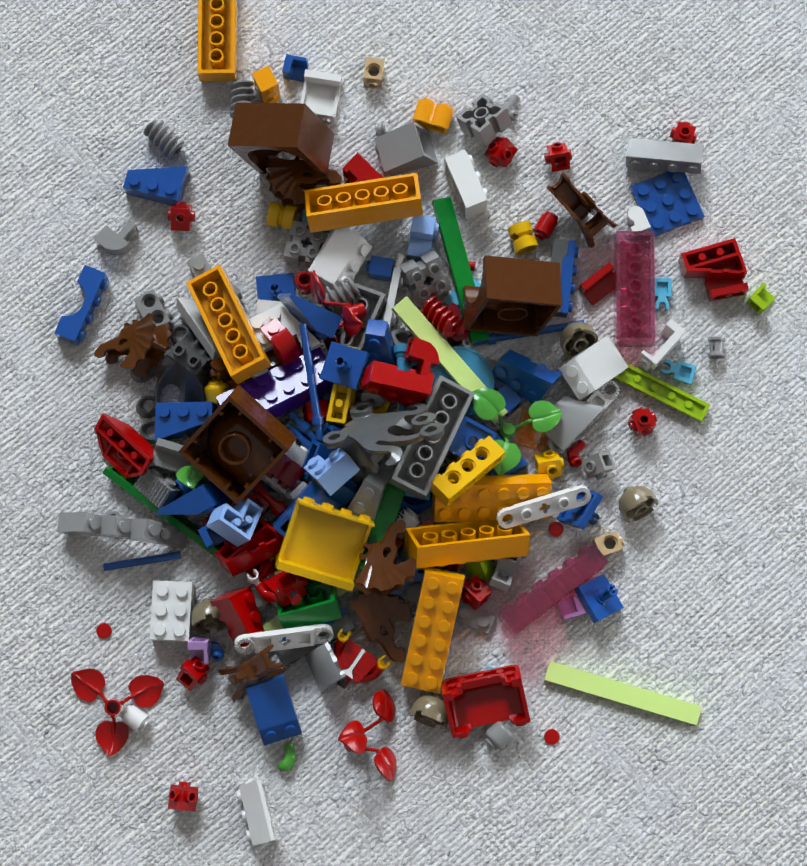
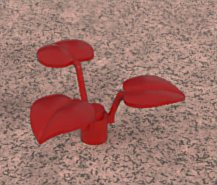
[310,270,367,351]
[71,668,164,757]
[338,689,397,782]

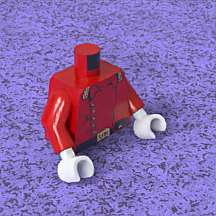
[247,569,309,607]

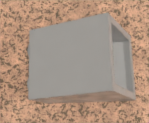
[374,121,438,176]

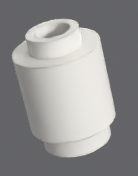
[119,704,149,732]

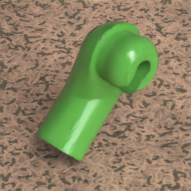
[278,742,297,772]

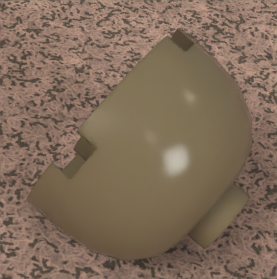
[560,322,598,359]
[619,486,658,523]
[191,598,227,634]
[409,693,448,729]

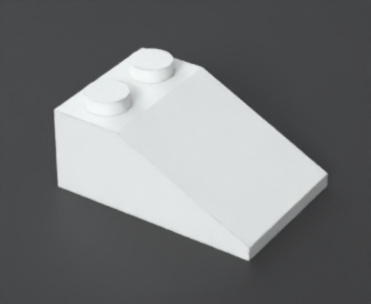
[558,335,628,400]

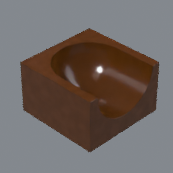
[228,103,334,176]
[463,255,562,337]
[178,385,297,505]

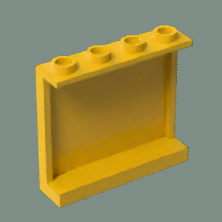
[275,496,375,591]

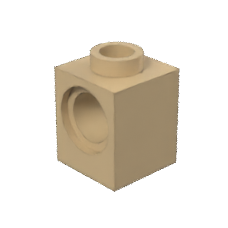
[363,57,385,88]
[592,531,624,559]

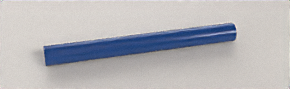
[103,551,181,571]

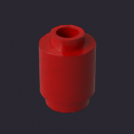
[533,211,558,240]
[295,271,311,294]

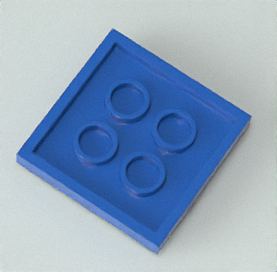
[630,171,704,238]

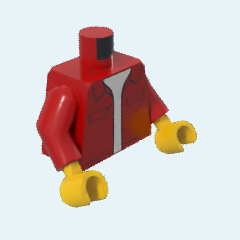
[333,628,392,689]

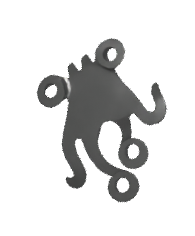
[130,324,232,444]
[323,401,445,473]

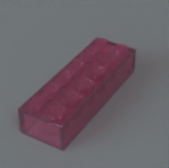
[614,231,655,347]
[499,544,609,637]

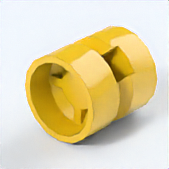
[266,201,297,230]
[507,221,539,255]

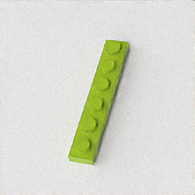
[613,363,710,423]

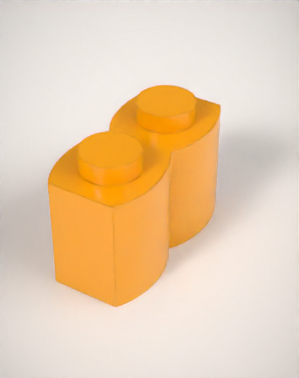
[412,98,454,134]

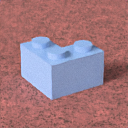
[407,215,439,262]
[304,448,360,496]
[206,498,263,547]

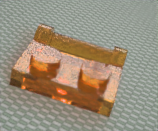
[514,407,549,452]

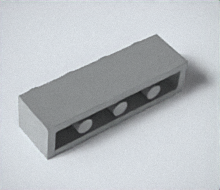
[626,138,704,174]

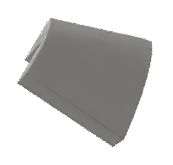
[544,396,605,451]
[305,642,346,692]

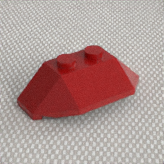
[94,413,154,479]

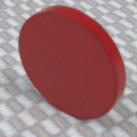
[548,522,564,537]
[96,623,112,638]
[544,729,560,745]

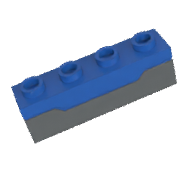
[550,238,579,318]
[278,607,356,666]

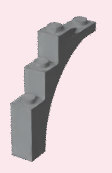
[57,512,187,549]

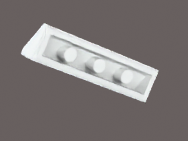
[176,298,221,360]

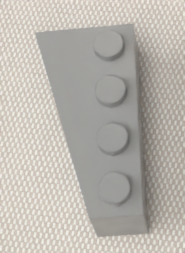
[347,473,387,529]

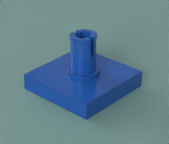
[256,273,295,302]
[319,342,369,390]
[448,416,498,460]
[557,490,603,530]
[574,574,624,624]

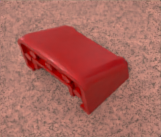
[442,665,531,739]

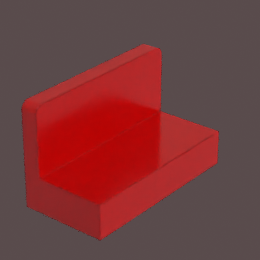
[579,262,621,305]
[704,279,749,302]

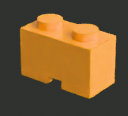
[252,66,281,103]

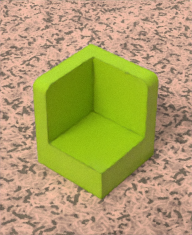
[746,282,775,315]
[465,560,495,581]

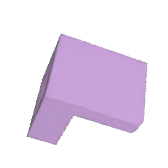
[557,595,586,622]
[187,637,211,665]

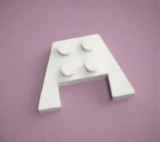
[249,304,321,378]

